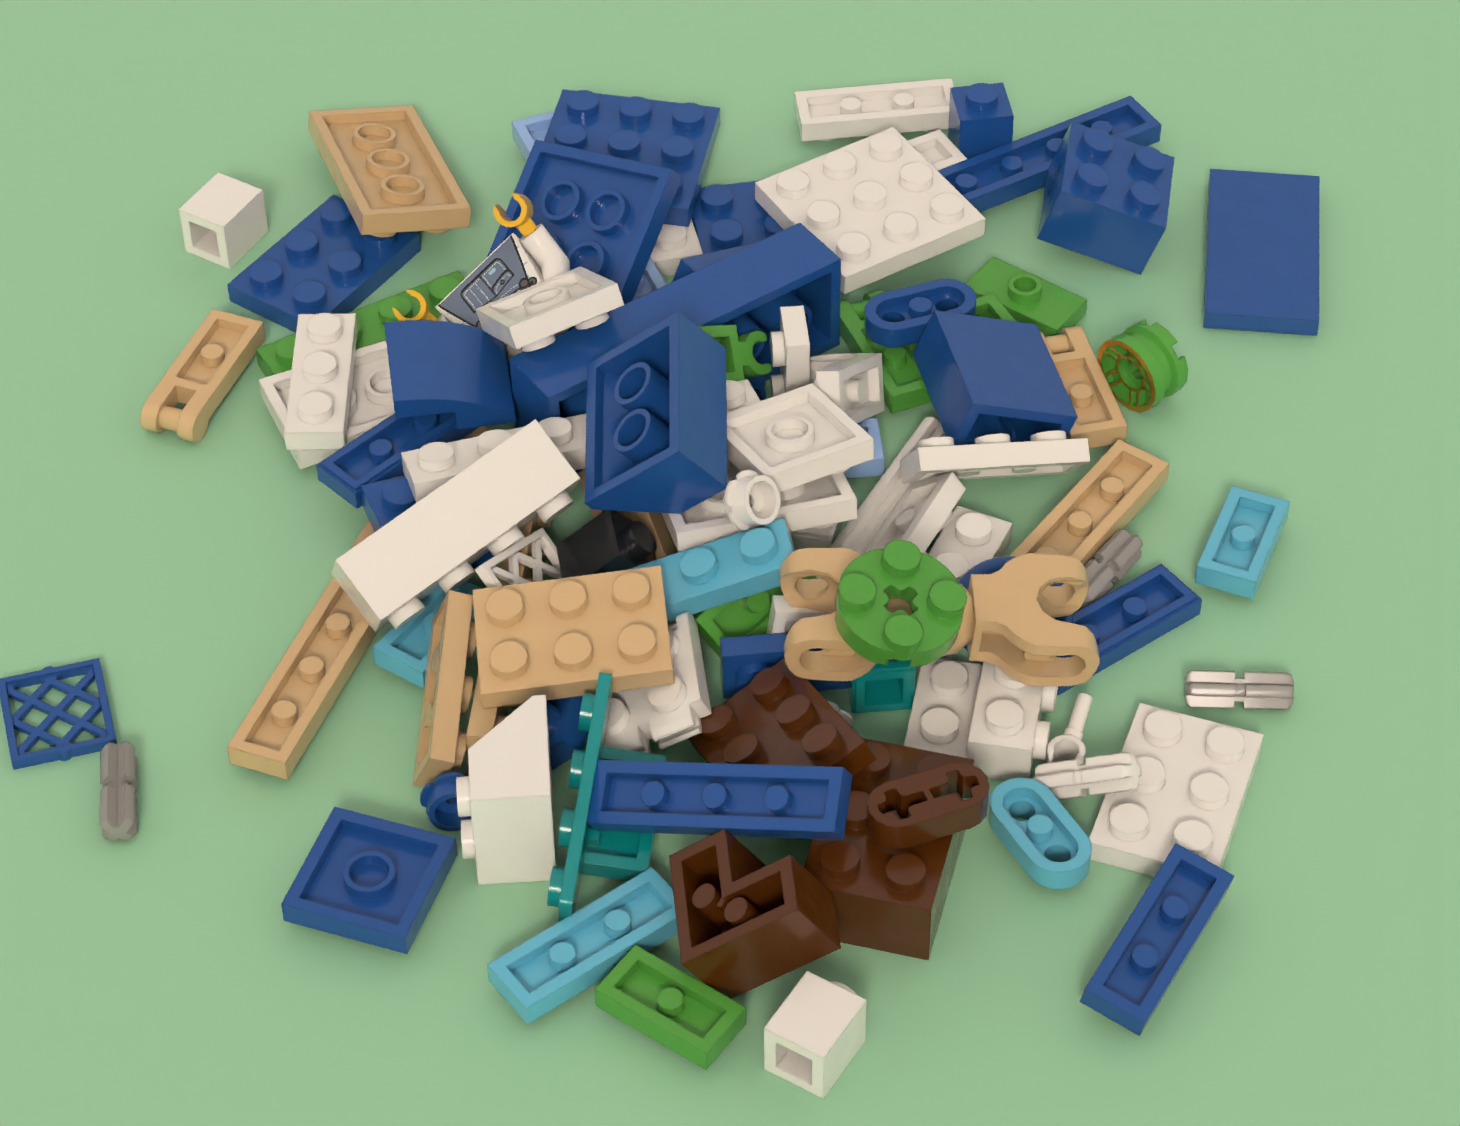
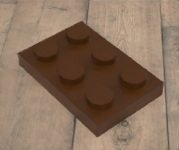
[688,657,876,838]

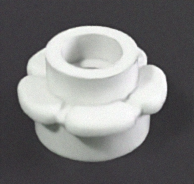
[723,470,781,531]

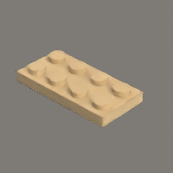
[308,105,471,238]

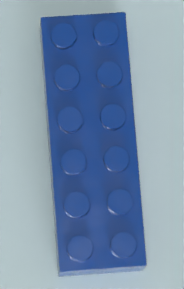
[510,223,841,473]

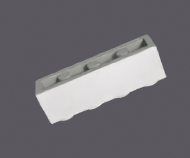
[331,419,580,633]

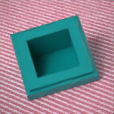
[848,660,916,713]

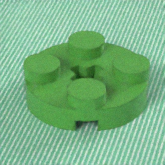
[835,540,967,667]

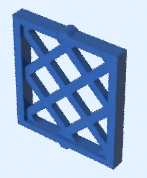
[0,658,117,770]

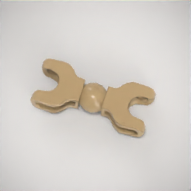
[779,548,1100,686]

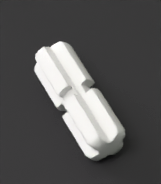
[1032,752,1142,800]

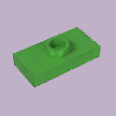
[966,257,1087,337]

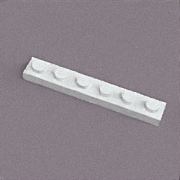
[401,379,760,503]

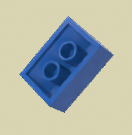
[585,311,728,514]

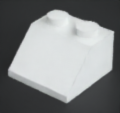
[456,695,556,885]

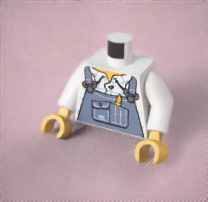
[392,193,570,360]

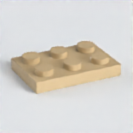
[472,565,675,709]

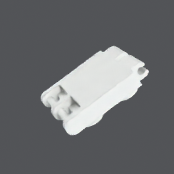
[586,611,712,753]

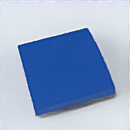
[384,320,516,429]

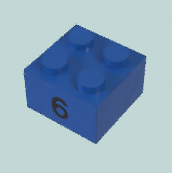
[1037,121,1175,275]

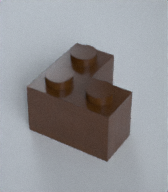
[669,829,841,999]

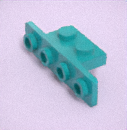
[547,672,666,922]

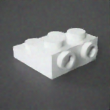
[904,659,1058,781]

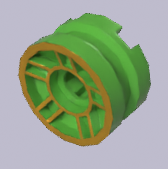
[1097,319,1188,413]

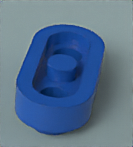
[864,279,976,348]

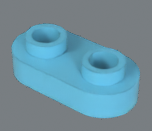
[989,778,1092,889]

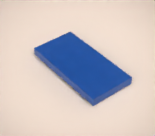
[1203,169,1320,336]

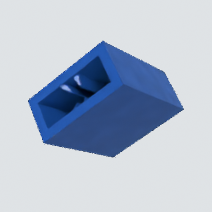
[912,310,1078,445]

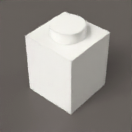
[179,172,269,269]
[764,971,867,1099]

